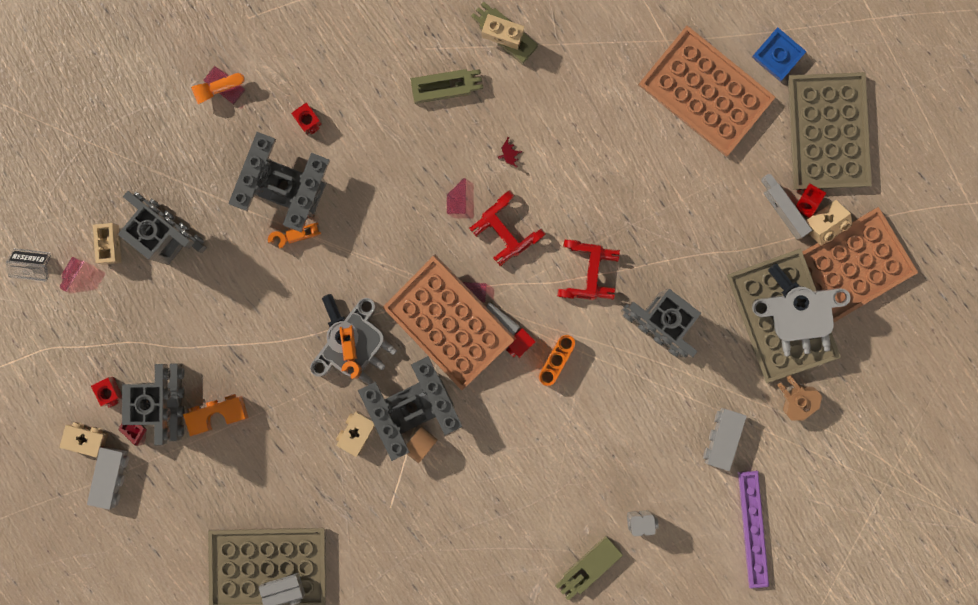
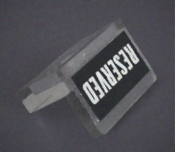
[6,248,51,282]

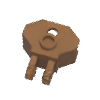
[777,375,822,421]

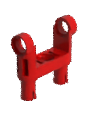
[469,190,546,267]
[557,239,620,300]

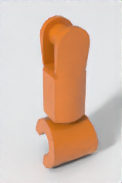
[191,73,245,104]
[268,222,321,249]
[340,325,362,379]

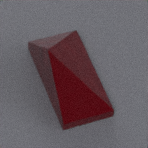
[118,424,147,446]

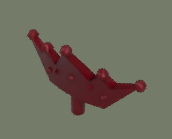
[498,137,522,168]

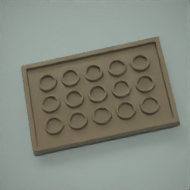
[788,72,872,190]
[727,248,841,383]
[208,528,326,605]

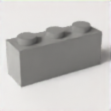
[703,408,747,471]
[87,446,129,510]

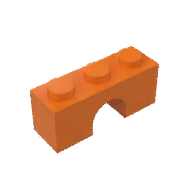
[183,394,249,436]

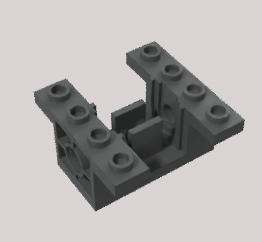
[228,132,330,233]
[118,191,207,265]
[621,289,701,358]
[358,356,463,461]
[122,363,185,445]

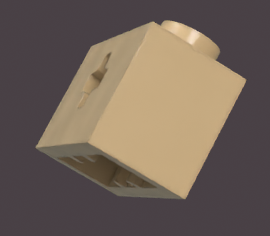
[482,14,524,50]
[806,200,852,246]
[93,223,122,265]
[336,411,375,457]
[59,422,108,458]

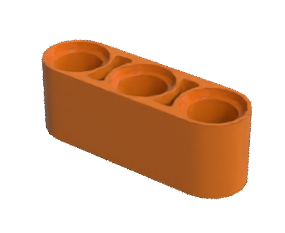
[539,335,575,386]

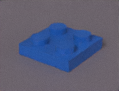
[752,27,806,82]

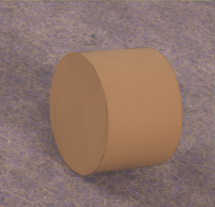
[407,426,438,464]

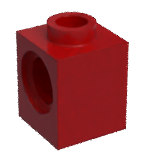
[291,102,322,135]
[795,183,826,218]
[506,328,536,358]
[91,377,122,408]

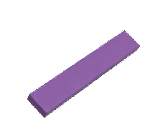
[738,470,769,588]

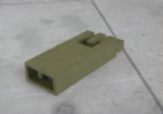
[471,2,538,65]
[410,69,483,104]
[555,536,623,600]

